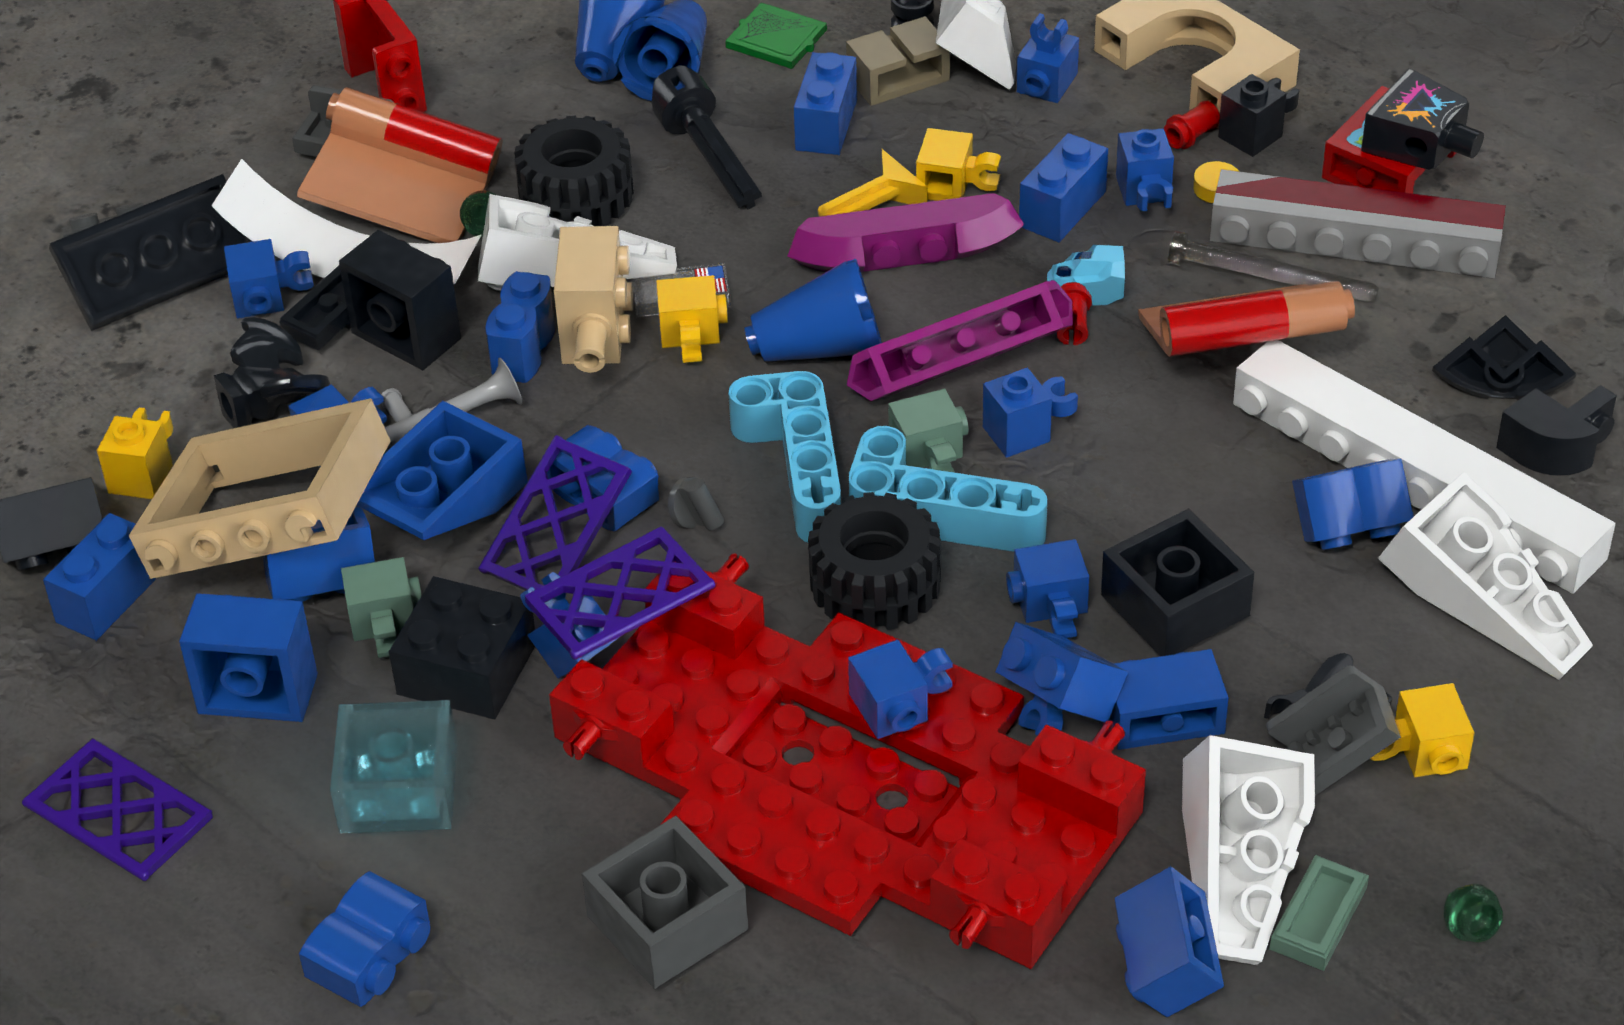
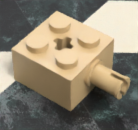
[554,226,633,373]

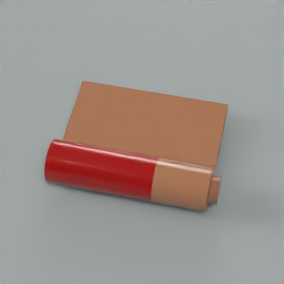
[297,87,503,243]
[1138,281,1355,357]

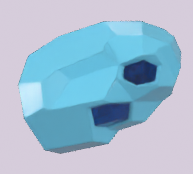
[1047,245,1125,306]

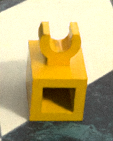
[916,128,1001,201]
[656,275,728,363]
[97,408,173,499]
[1370,683,1474,777]

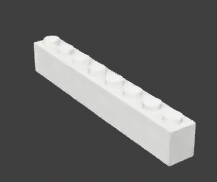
[1233,340,1616,594]

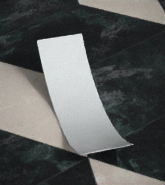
[212,159,481,284]

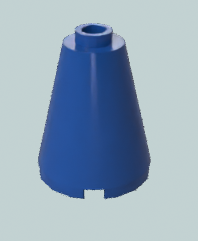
[575,0,665,82]
[612,0,707,101]
[744,259,882,362]

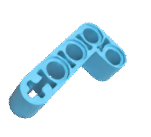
[728,371,841,543]
[849,426,1047,552]

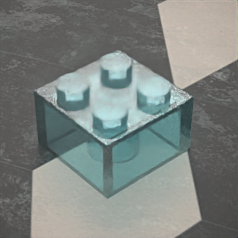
[330,700,457,833]

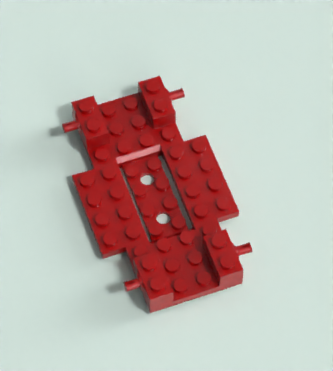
[549,553,1146,969]

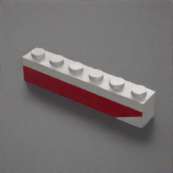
[1210,169,1506,278]

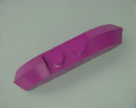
[787,193,1024,272]
[846,280,1073,401]

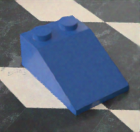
[357,401,528,540]

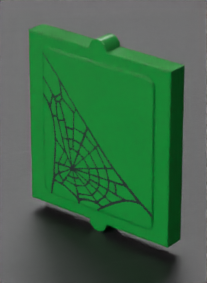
[725,2,827,69]

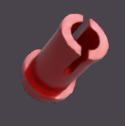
[1164,101,1220,149]
[1057,282,1092,345]

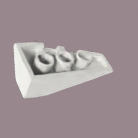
[936,0,1016,89]
[478,194,677,291]
[1378,471,1593,680]
[1182,735,1315,965]

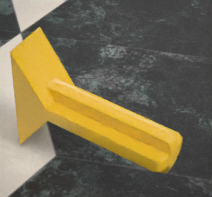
[818,149,928,216]

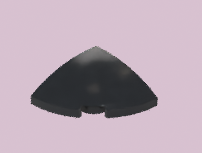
[1432,315,1576,400]

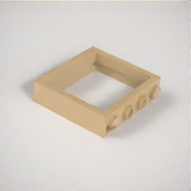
[129,398,391,579]

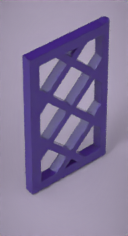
[478,435,632,591]
[525,526,715,660]
[22,738,213,881]

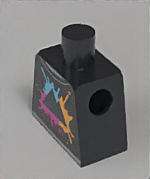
[1361,68,1484,170]

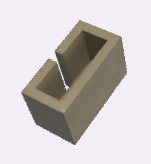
[846,16,950,106]

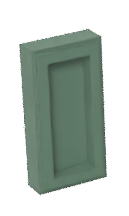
[1269,855,1369,971]

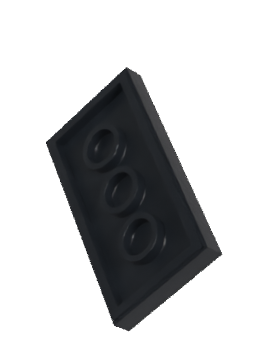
[49,174,253,331]

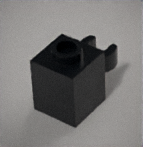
[1218,74,1299,157]

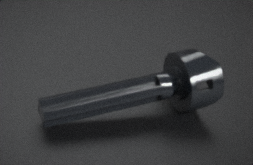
[652,66,762,210]

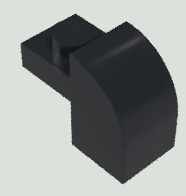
[1496,385,1617,476]

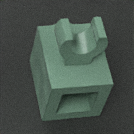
[888,389,969,473]
[341,557,422,658]

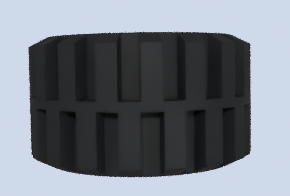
[514,115,634,226]
[808,492,941,630]

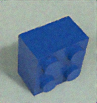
[179,593,318,722]

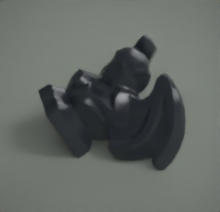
[214,317,330,428]

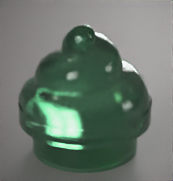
[460,190,496,237]
[1443,883,1503,942]

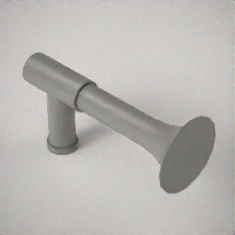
[381,358,522,447]

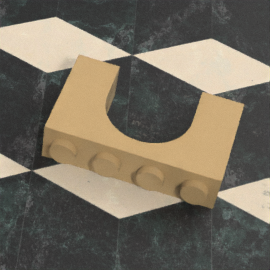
[1094,0,1300,129]

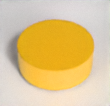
[1193,161,1239,203]

